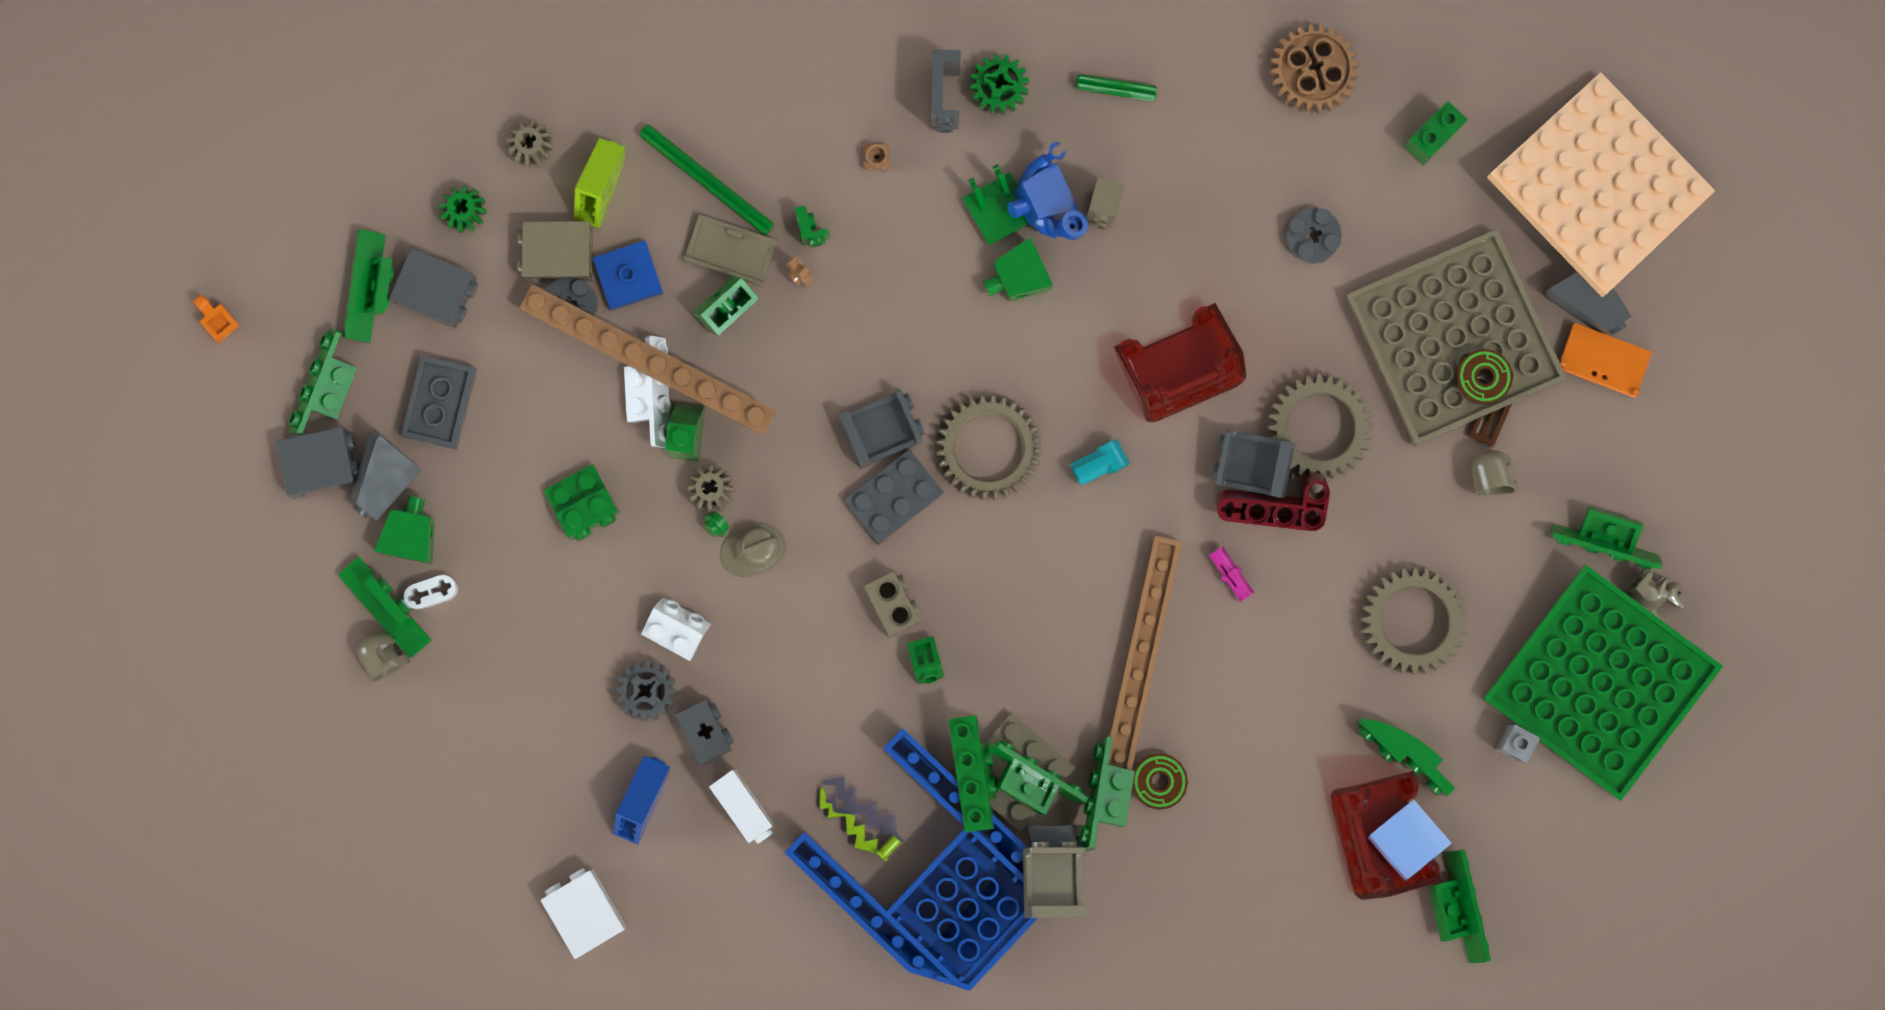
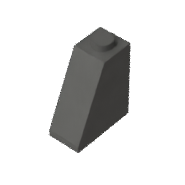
[1543,272,1632,335]
[350,429,421,521]

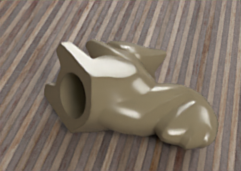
[1627,569,1684,623]

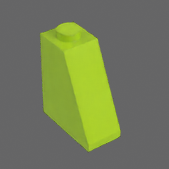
[574,138,625,229]

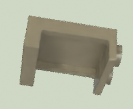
[518,221,593,281]
[1023,842,1088,918]

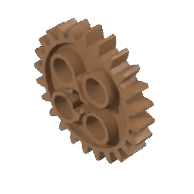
[1269,24,1360,114]

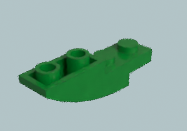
[1356,718,1456,796]

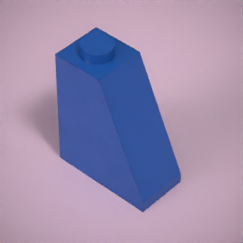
[613,756,670,845]

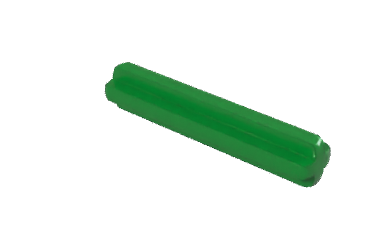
[1076,74,1157,101]

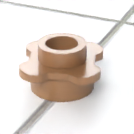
[863,143,891,171]

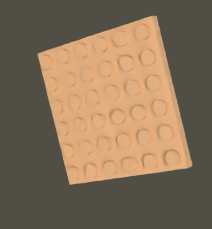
[1487,72,1715,297]

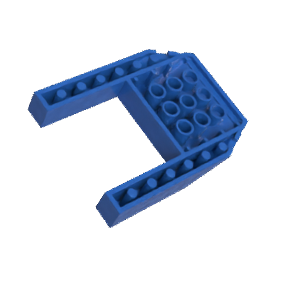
[785,728,1038,991]

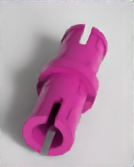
[1209,546,1255,602]

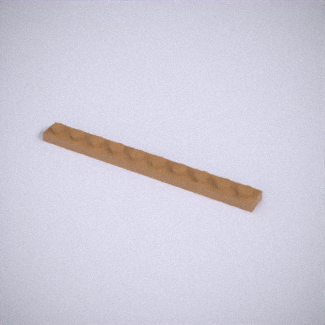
[519,284,777,436]
[1108,536,1182,770]

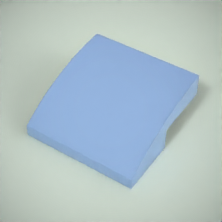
[1368,800,1451,881]

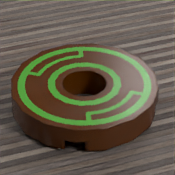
[1456,349,1513,405]
[1132,753,1188,810]

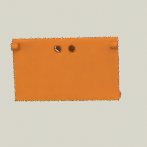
[1559,323,1652,398]

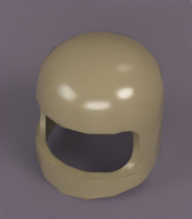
[1470,450,1518,496]
[357,632,410,682]

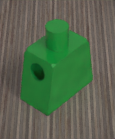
[983,238,1053,301]
[374,496,435,564]

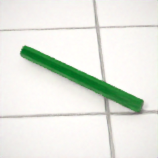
[640,124,774,235]

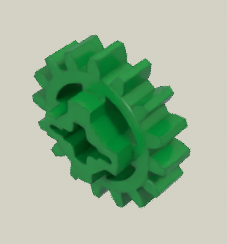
[970,54,1029,115]

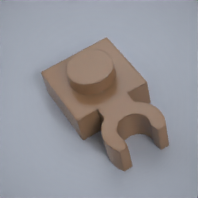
[786,256,814,288]

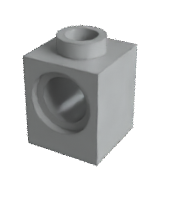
[1495,724,1540,763]

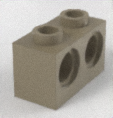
[1086,178,1124,230]
[864,571,922,638]

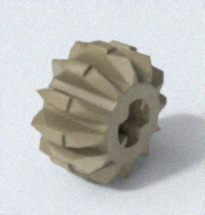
[506,120,554,168]
[687,465,735,513]

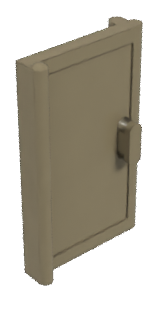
[683,213,778,287]

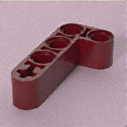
[1215,473,1330,531]

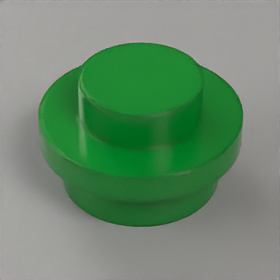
[704,511,729,538]

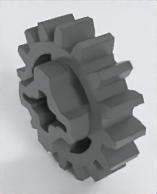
[615,660,677,722]

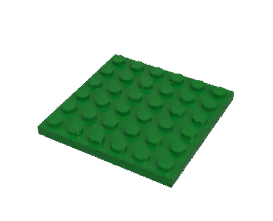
[1482,564,1723,801]

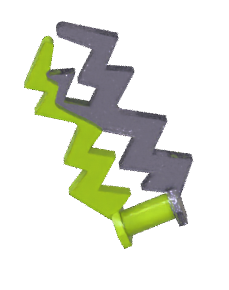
[820,777,905,861]

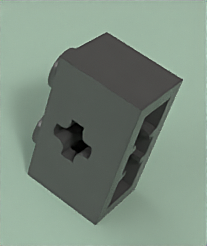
[675,699,734,766]

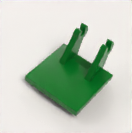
[962,164,1029,246]

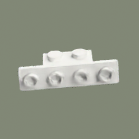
[624,336,671,448]

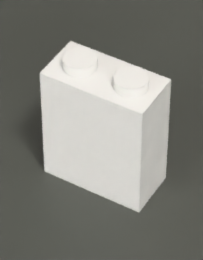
[709,770,775,844]
[541,868,627,959]

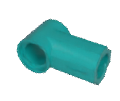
[1070,439,1130,486]

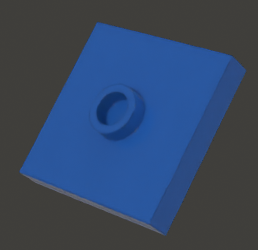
[593,240,663,311]

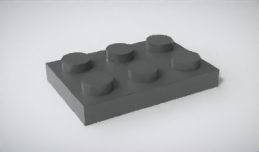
[401,355,477,450]
[844,449,944,545]

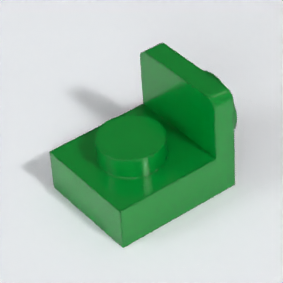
[795,205,830,247]
[907,636,944,684]

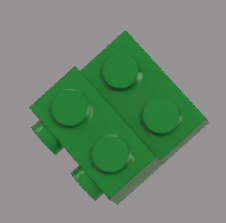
[544,464,620,541]

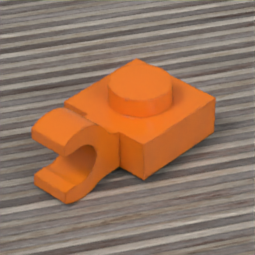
[193,294,241,344]

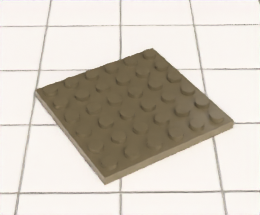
[1345,229,1567,447]

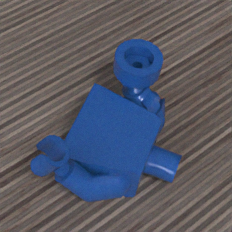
[1008,142,1088,240]

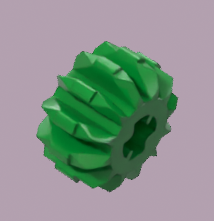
[439,185,487,233]

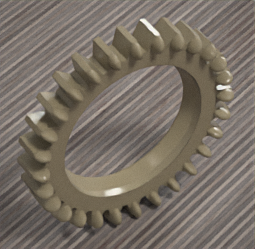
[1267,374,1374,479]
[936,394,1041,500]
[1360,568,1469,674]

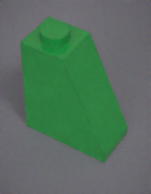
[665,403,705,461]

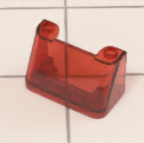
[1114,303,1247,422]
[1330,770,1442,900]

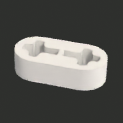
[404,575,458,610]

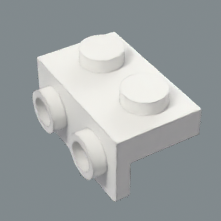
[641,598,711,661]

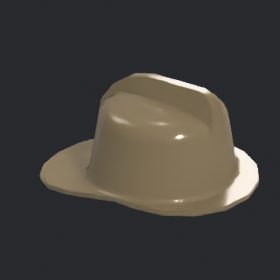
[720,524,786,577]

